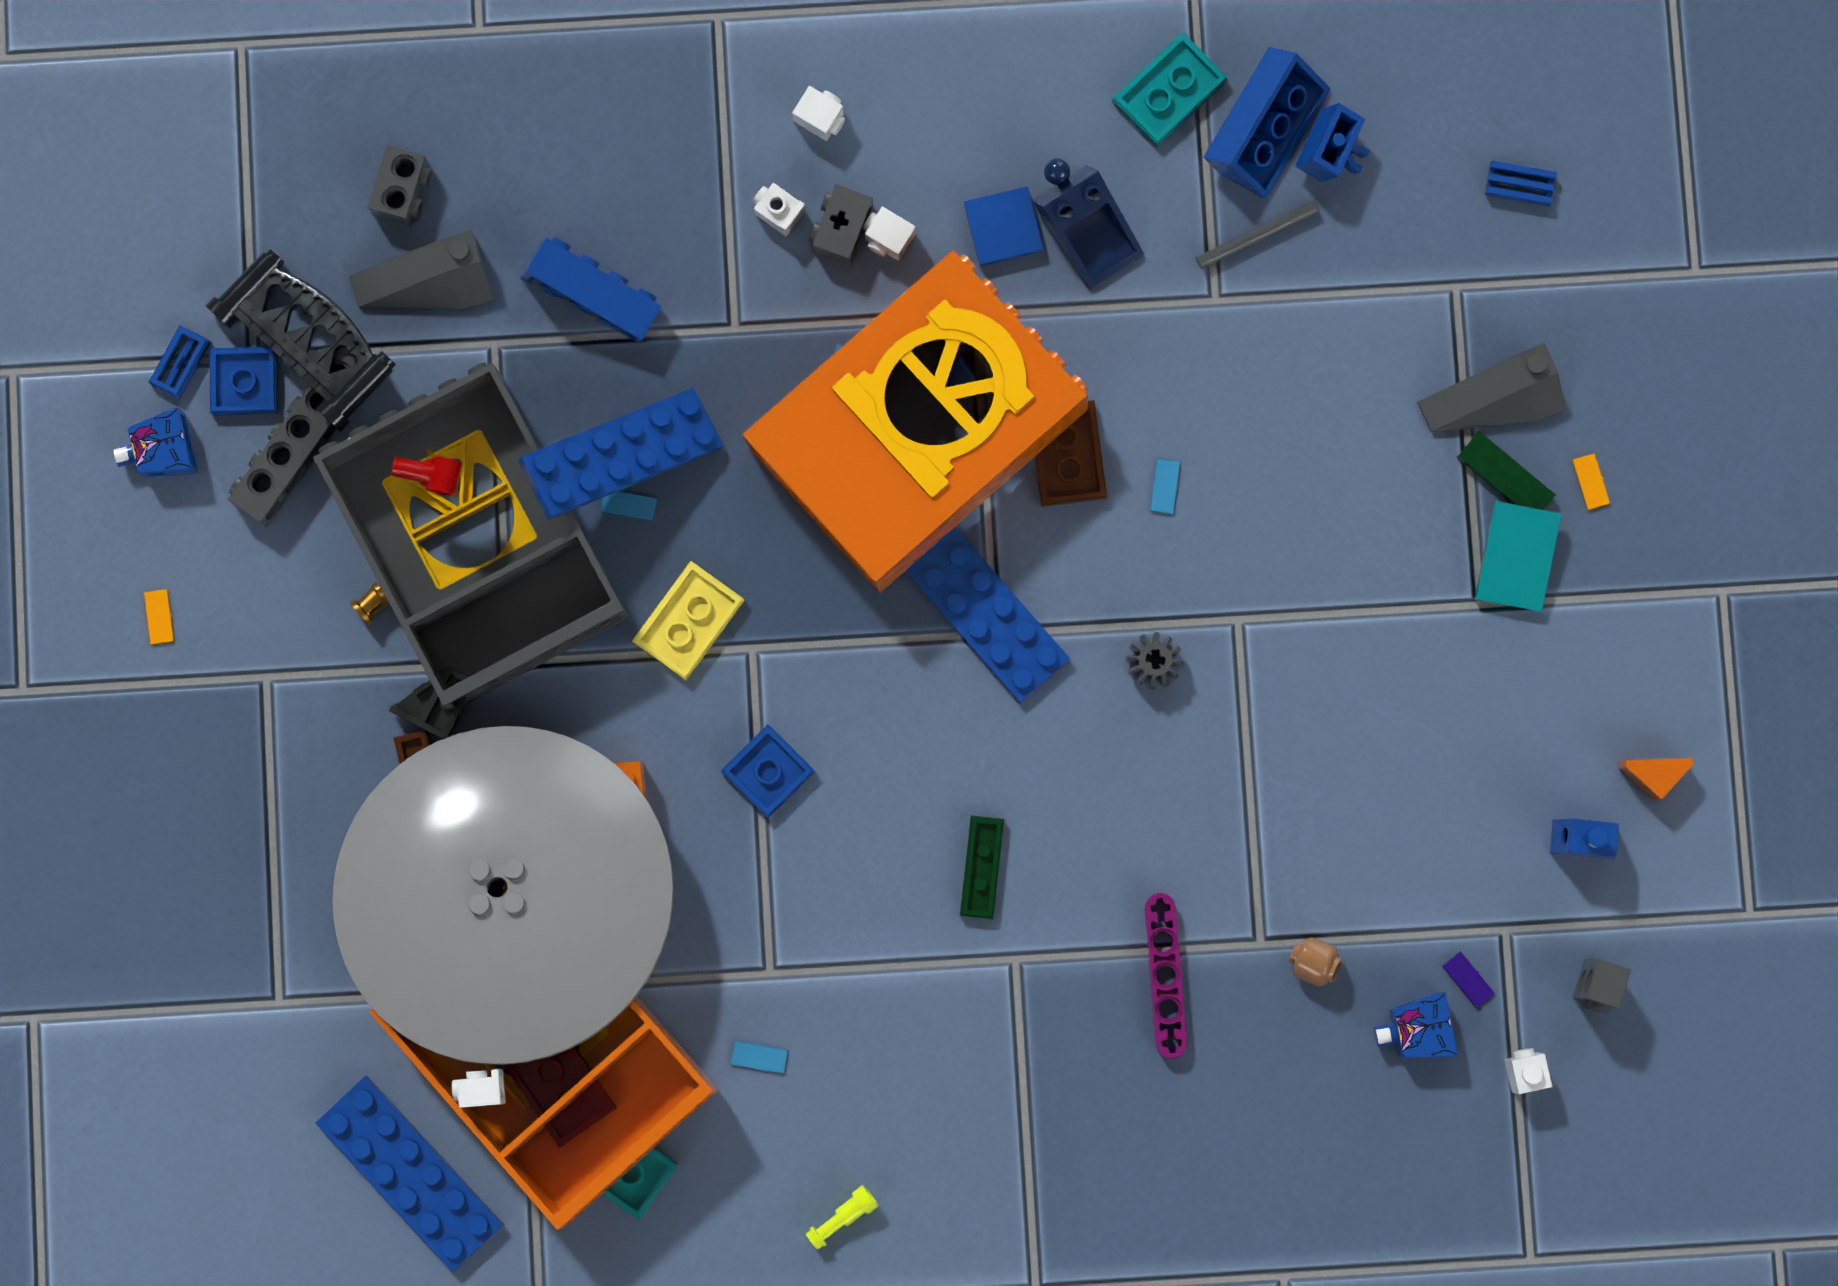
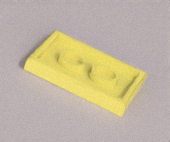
[632,561,745,681]

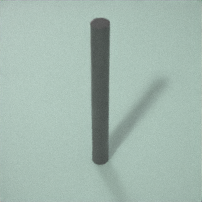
[1196,201,1320,269]

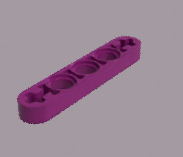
[1144,893,1187,1058]

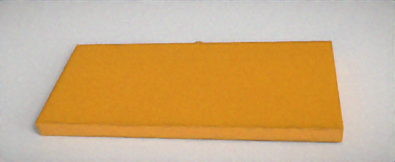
[1572,453,1610,510]
[144,589,174,645]

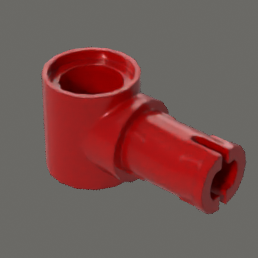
[392,456,462,496]

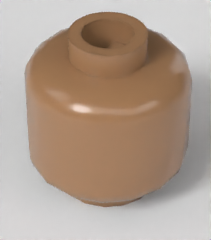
[1289,937,1342,987]

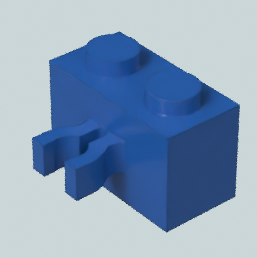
[1295,103,1370,182]

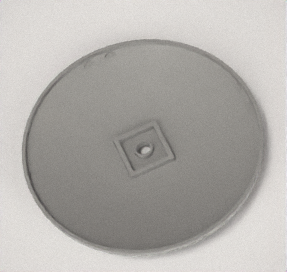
[332,726,674,1065]

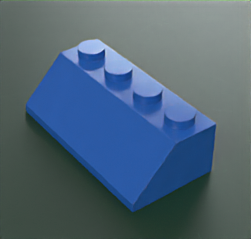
[1203,47,1331,199]

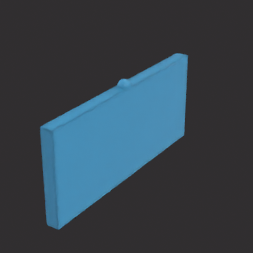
[1150,459,1180,514]
[601,491,657,521]
[731,1041,788,1074]

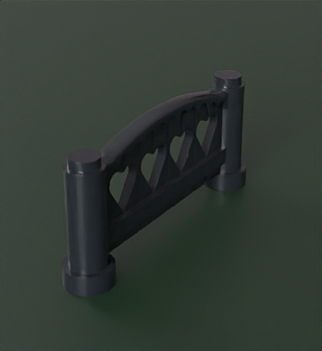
[205,249,396,432]

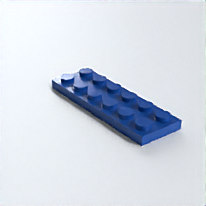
[518,388,723,520]
[905,527,1070,703]
[315,1076,504,1272]

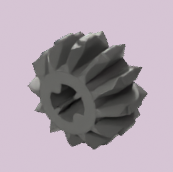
[1126,632,1183,690]

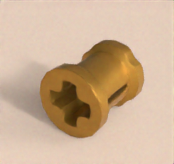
[350,582,390,625]

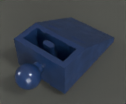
[1032,158,1144,289]

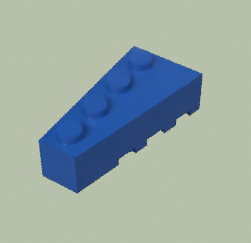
[520,237,661,342]

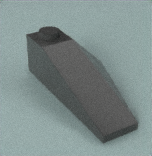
[349,230,495,310]
[1417,343,1566,433]

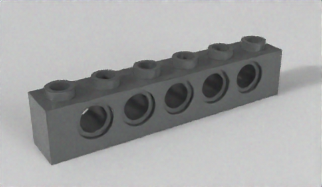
[228,347,358,527]

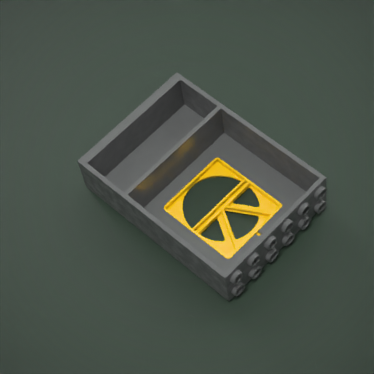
[313,363,630,710]

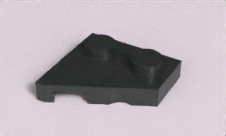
[389,666,469,739]

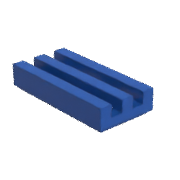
[1485,161,1557,206]
[148,325,211,399]

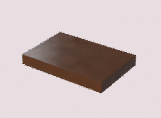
[1035,400,1107,507]

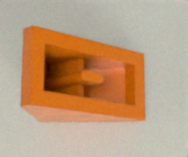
[1619,758,1693,801]

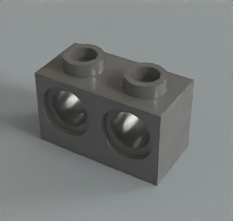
[368,145,432,226]
[1573,959,1631,1013]

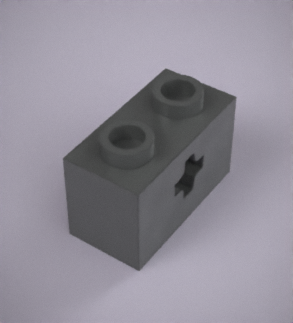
[809,184,873,266]

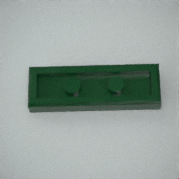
[1456,431,1556,510]
[960,815,1004,919]

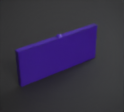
[1442,951,1495,1008]

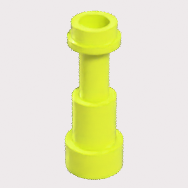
[806,1185,879,1250]

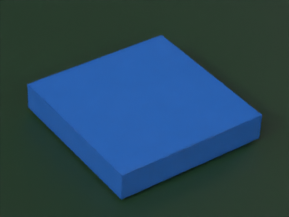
[964,186,1044,267]
[210,347,278,416]
[721,724,815,818]

